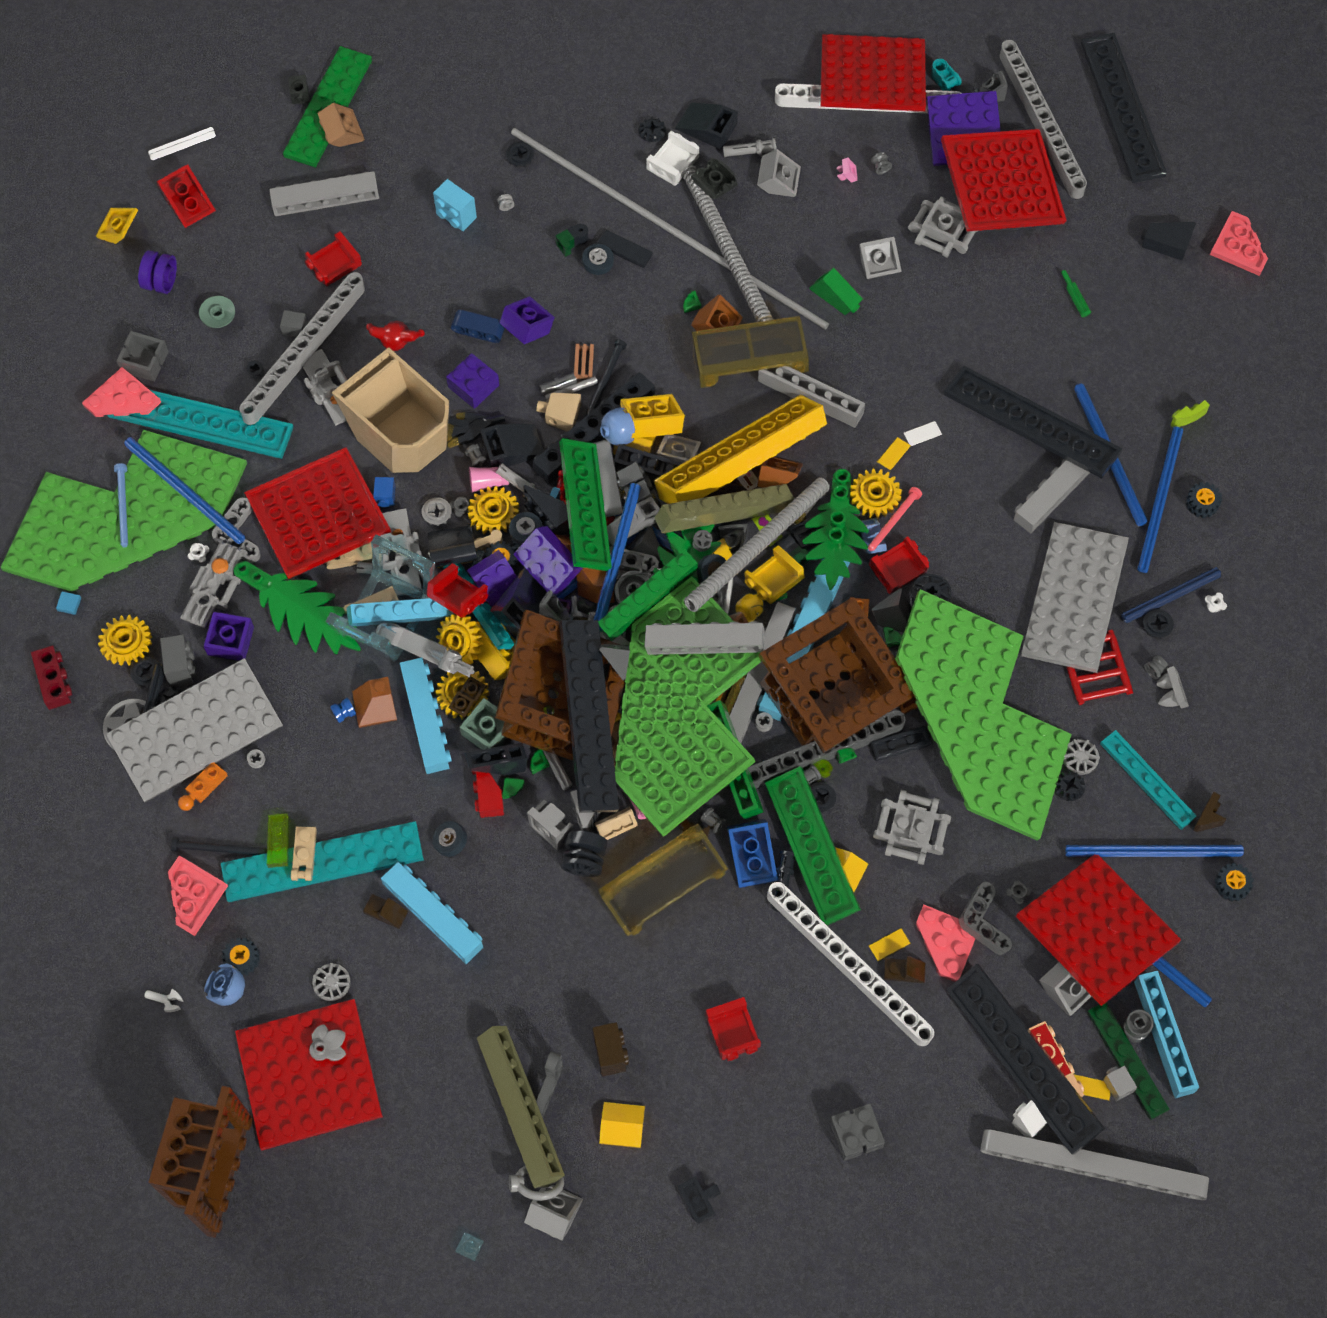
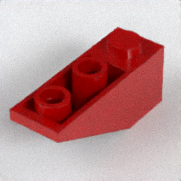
[472,771,504,818]

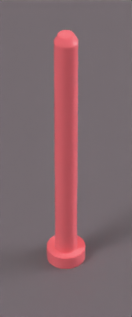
[868,487,922,551]

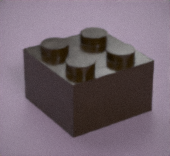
[593,1022,629,1077]

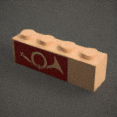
[1029,1021,1084,1098]

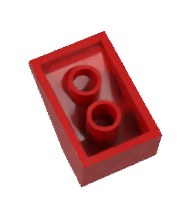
[157,164,216,228]

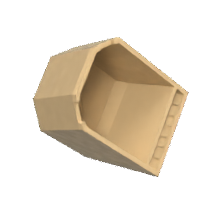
[332,348,449,473]

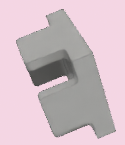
[527,800,574,850]

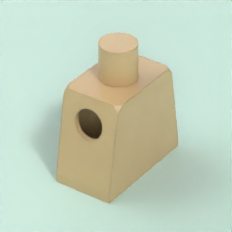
[536,393,581,431]

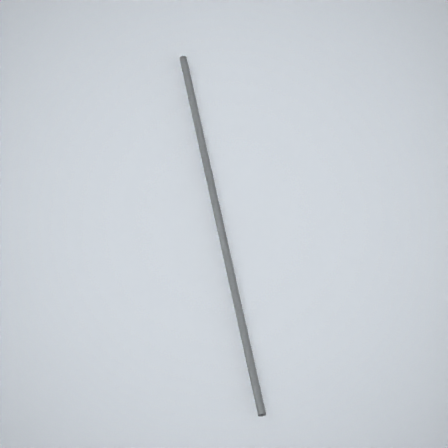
[511,128,829,330]

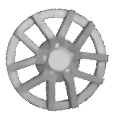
[1063,739,1100,775]
[312,963,351,1001]

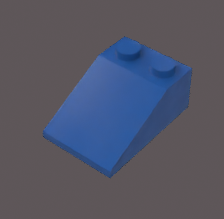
[727,819,778,888]

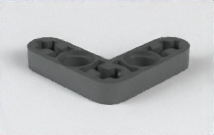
[959,882,1012,955]
[536,1051,563,1118]

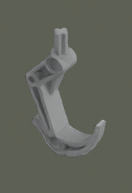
[376,622,474,677]

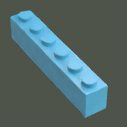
[347,598,454,627]
[400,658,452,774]
[381,862,483,964]
[1134,971,1199,1098]

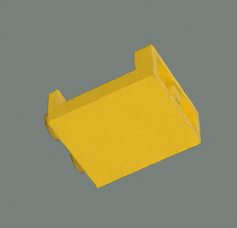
[744,545,805,604]

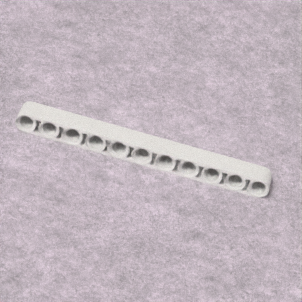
[775,83,962,113]
[767,882,934,1046]

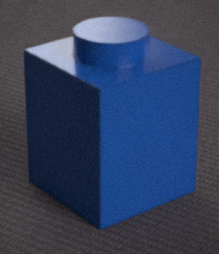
[373,477,395,507]

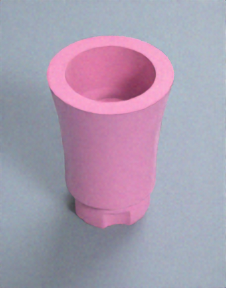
[469,467,509,493]

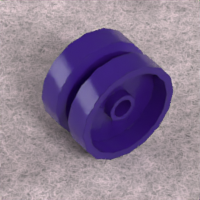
[138,250,177,294]

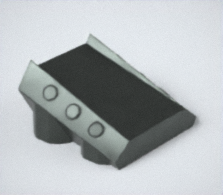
[691,158,738,199]

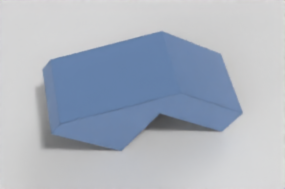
[860,518,887,554]

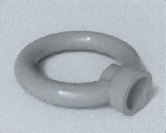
[509,1165,564,1201]

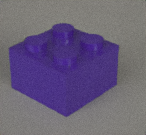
[500,296,555,344]
[446,353,499,409]
[467,550,517,607]
[204,612,254,661]

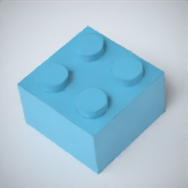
[433,179,477,231]

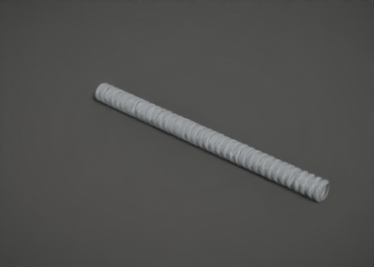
[682,166,777,334]
[684,478,830,612]

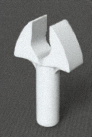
[145,989,184,1012]

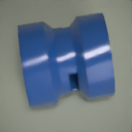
[330,697,356,723]

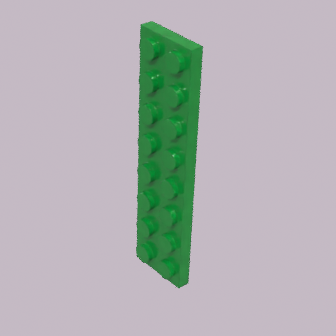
[283,46,372,168]
[559,438,612,571]
[765,766,861,925]

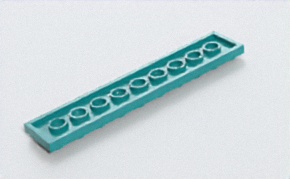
[107,390,294,459]
[221,821,424,902]

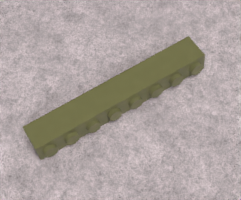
[654,484,794,533]
[477,1026,565,1188]

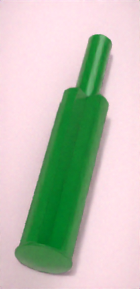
[1061,270,1091,317]

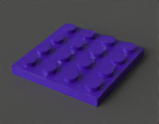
[926,91,1001,166]

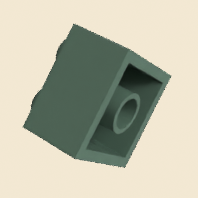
[460,698,507,750]

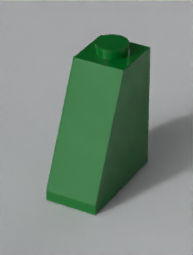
[809,268,863,315]

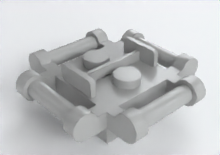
[908,196,978,258]
[873,789,951,865]

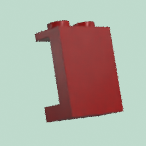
[305,231,362,287]
[869,536,929,595]
[427,563,488,618]
[706,997,761,1061]

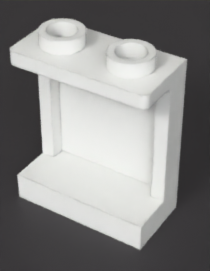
[646,131,699,186]

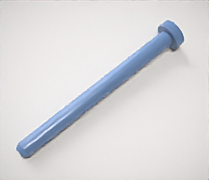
[114,463,128,547]

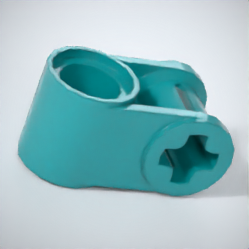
[931,59,962,91]

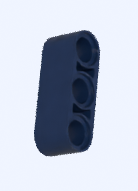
[451,310,505,343]

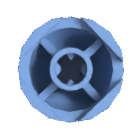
[600,407,635,445]
[204,963,245,1006]

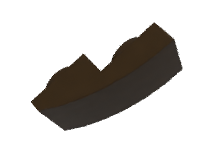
[448,676,487,717]

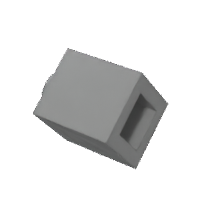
[1103,1066,1137,1101]

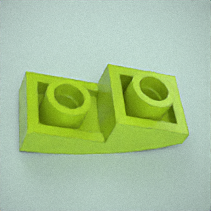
[1170,400,1210,428]

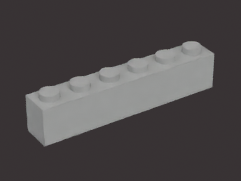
[269,171,379,216]
[758,357,865,428]
[1014,459,1090,534]
[645,621,765,655]

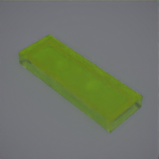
[267,813,289,868]

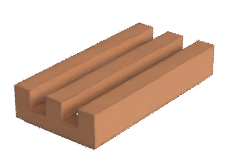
[574,344,594,379]

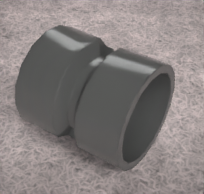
[1122,1010,1154,1043]

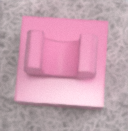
[837,158,857,183]

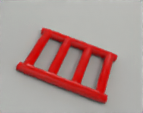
[1066,630,1133,705]

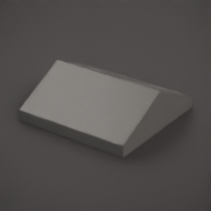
[859,237,902,279]
[656,435,701,463]

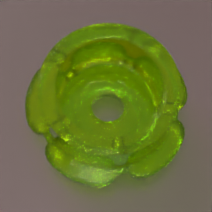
[814,759,833,778]

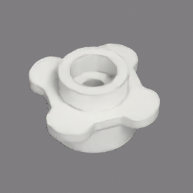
[188,543,209,563]
[1205,593,1227,613]

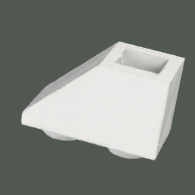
[1011,1100,1047,1138]

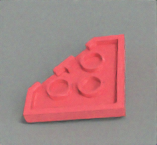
[1210,211,1268,276]
[82,367,161,417]
[168,855,228,936]
[916,905,975,982]

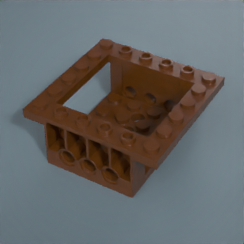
[758,597,915,753]
[495,610,629,761]
[148,1086,252,1238]

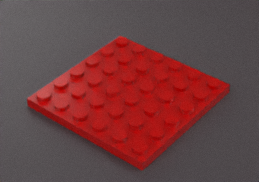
[820,34,926,112]
[941,129,1067,231]
[244,447,392,579]
[1016,854,1181,1006]
[235,999,383,1151]

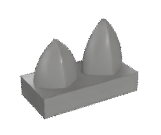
[1156,666,1189,709]

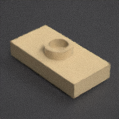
[594,807,638,840]

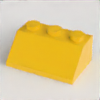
[620,394,685,439]
[474,622,516,680]

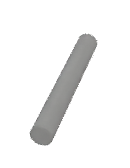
[544,377,598,402]

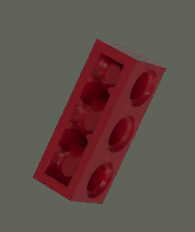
[31,645,73,710]

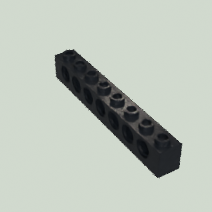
[533,372,655,484]

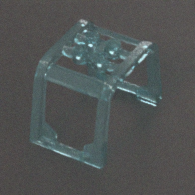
[326,535,435,661]

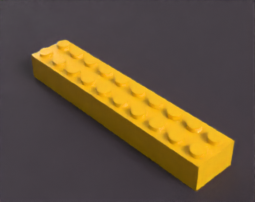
[654,394,827,504]

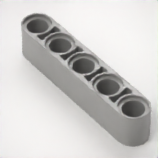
[593,440,623,517]

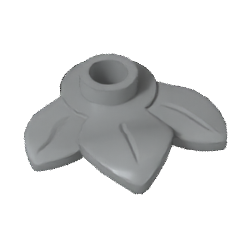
[309,1024,346,1061]

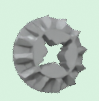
[422,498,452,526]

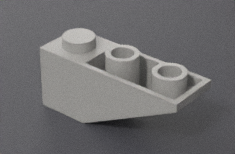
[607,496,660,546]

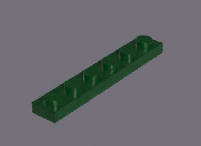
[1087,1003,1170,1121]

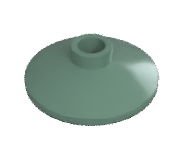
[199,296,235,328]

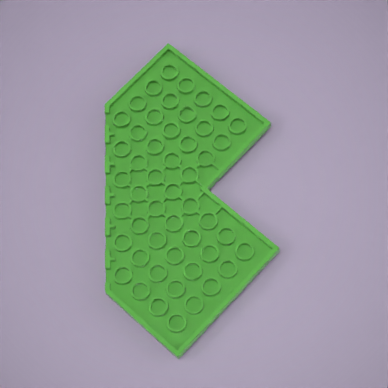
[1,430,247,592]
[615,576,761,837]
[895,589,1071,840]

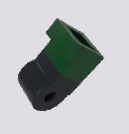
[555,224,588,257]
[774,534,809,566]

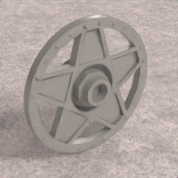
[103,699,146,750]

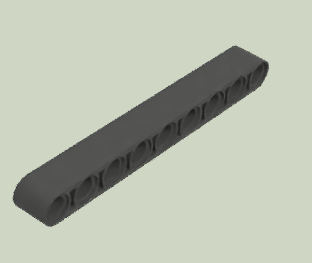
[748,710,905,788]

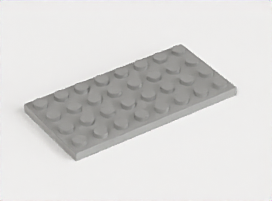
[1021,522,1129,673]
[106,658,283,802]

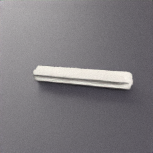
[148,127,215,160]

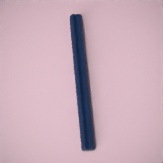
[1121,567,1221,623]

